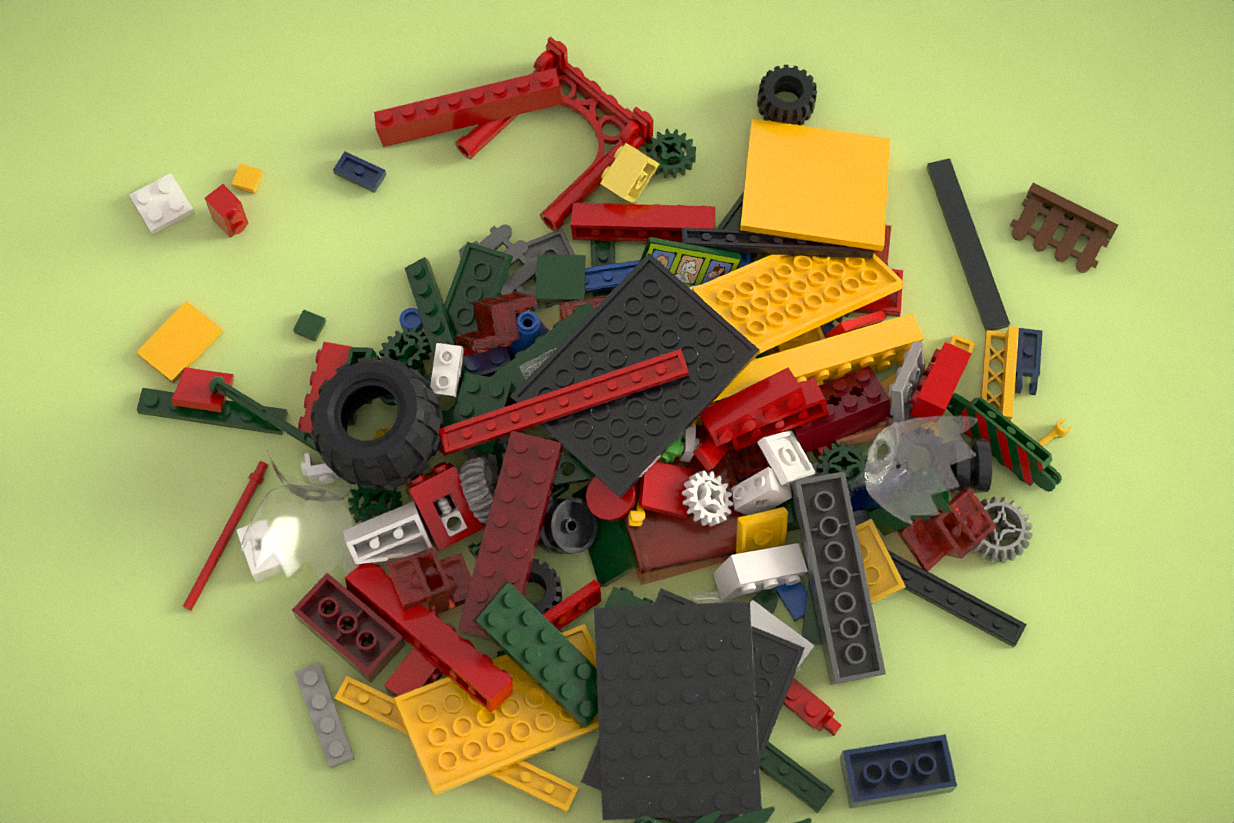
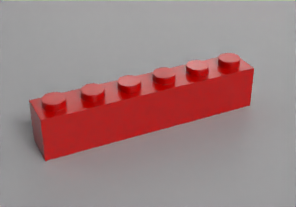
[571,202,716,243]

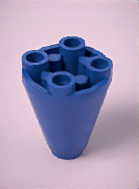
[505,311,550,356]

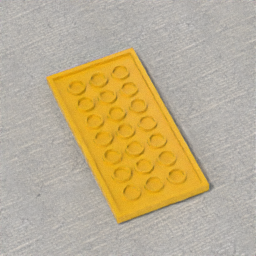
[692,254,904,354]
[394,624,599,796]

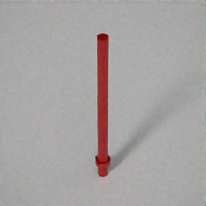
[183,461,269,611]

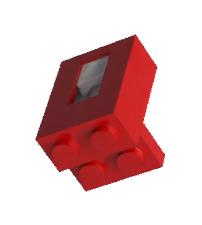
[405,462,484,551]

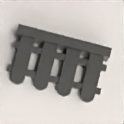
[459,224,539,318]

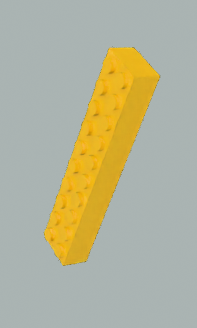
[696,314,924,426]

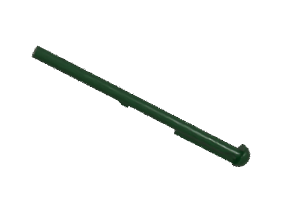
[209,376,319,453]

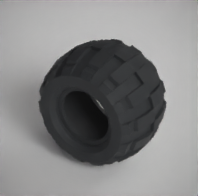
[310,357,443,490]

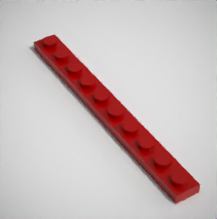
[439,349,689,455]

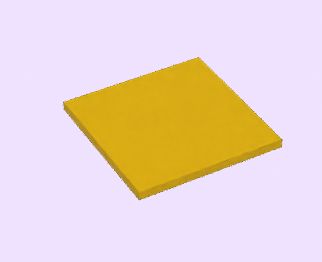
[740,119,890,251]

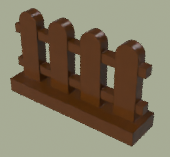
[1010,183,1118,273]

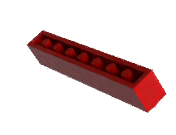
[374,68,564,147]
[345,563,513,713]

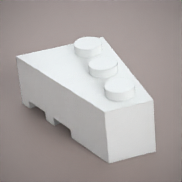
[343,501,436,564]
[713,543,808,601]

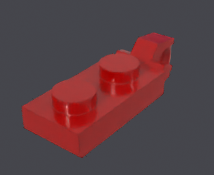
[783,677,842,736]

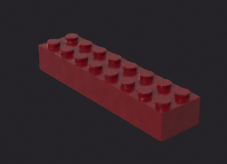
[458,431,563,641]

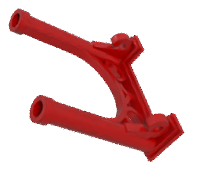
[455,36,654,231]

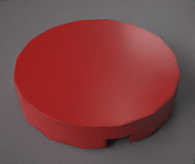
[586,477,637,522]

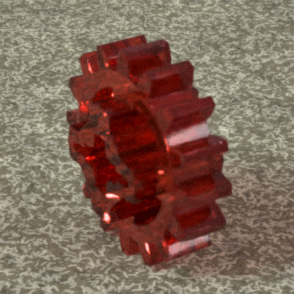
[728,442,771,480]

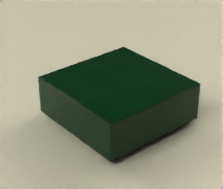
[293,310,326,342]

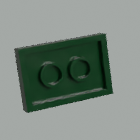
[450,373,514,455]

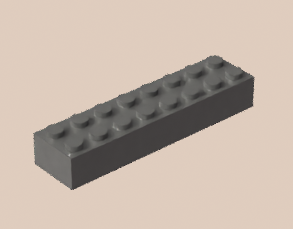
[790,471,886,685]

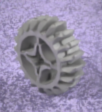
[460,456,499,524]
[964,496,1032,564]

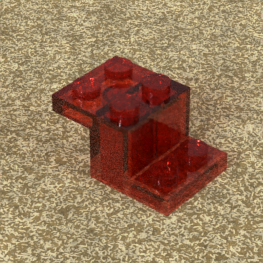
[455,291,537,353]
[897,487,997,571]
[386,547,472,614]

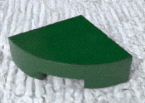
[752,587,777,614]

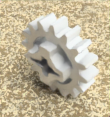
[682,471,733,527]

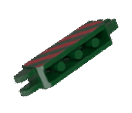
[946,393,1062,492]

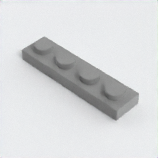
[295,663,354,769]

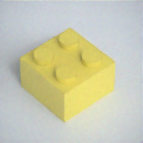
[600,143,659,204]

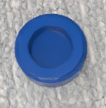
[399,308,423,331]

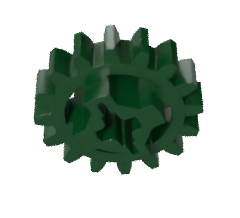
[646,129,696,179]
[379,327,432,370]
[816,441,871,494]
[348,484,403,523]

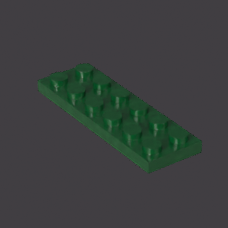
[473,582,598,728]

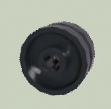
[947,438,992,493]
[538,498,598,554]

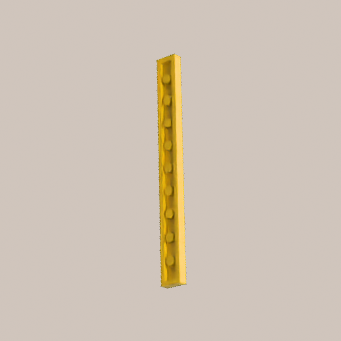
[334,675,579,813]

